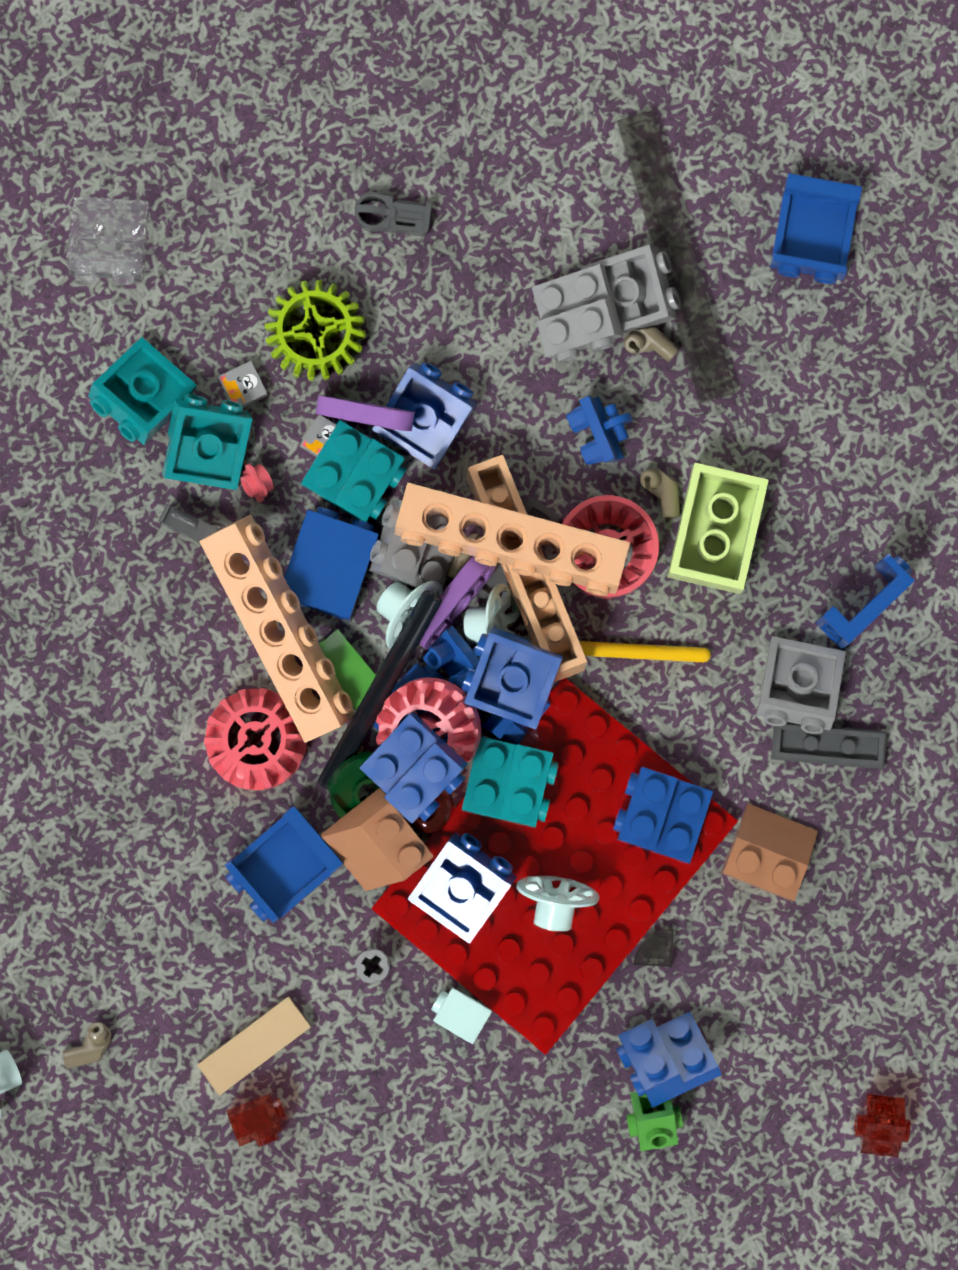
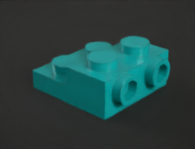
[88,337,197,445]
[162,394,252,490]
[300,420,406,522]
[462,737,559,828]

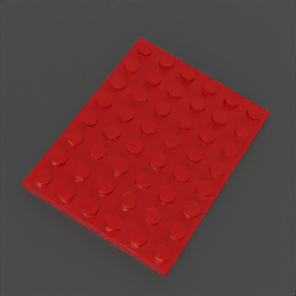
[371,678,738,1055]

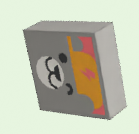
[218,361,268,408]
[300,415,336,457]

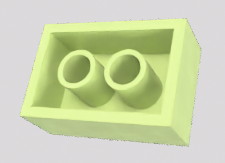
[667,463,769,594]

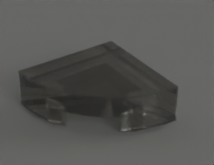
[633,929,674,967]

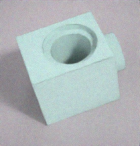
[431,987,492,1044]

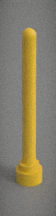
[532,641,711,663]

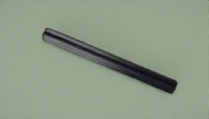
[318,591,442,790]

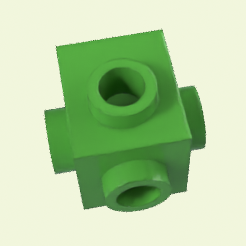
[626,1092,683,1151]

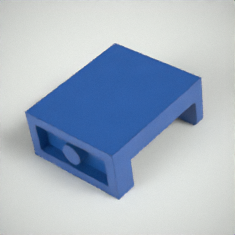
[770,173,862,284]
[284,507,380,622]
[815,554,915,650]
[224,806,344,923]

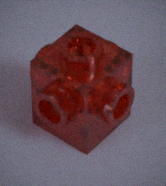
[854,1094,911,1157]

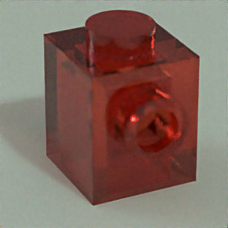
[226,1092,288,1147]

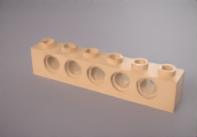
[466,455,587,682]
[395,482,630,596]
[199,514,355,743]

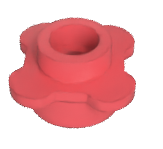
[240,463,274,503]

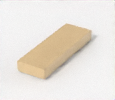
[197,996,312,1096]

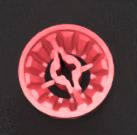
[557,495,659,599]
[376,677,481,763]
[204,688,307,791]

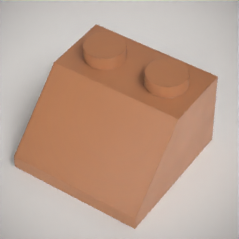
[321,788,434,891]
[720,803,818,901]

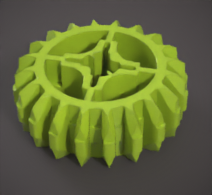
[265,280,366,381]

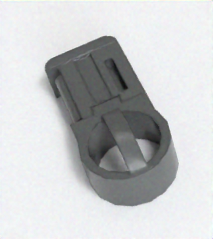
[354,192,432,237]
[158,504,226,543]

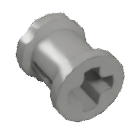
[355,949,390,983]

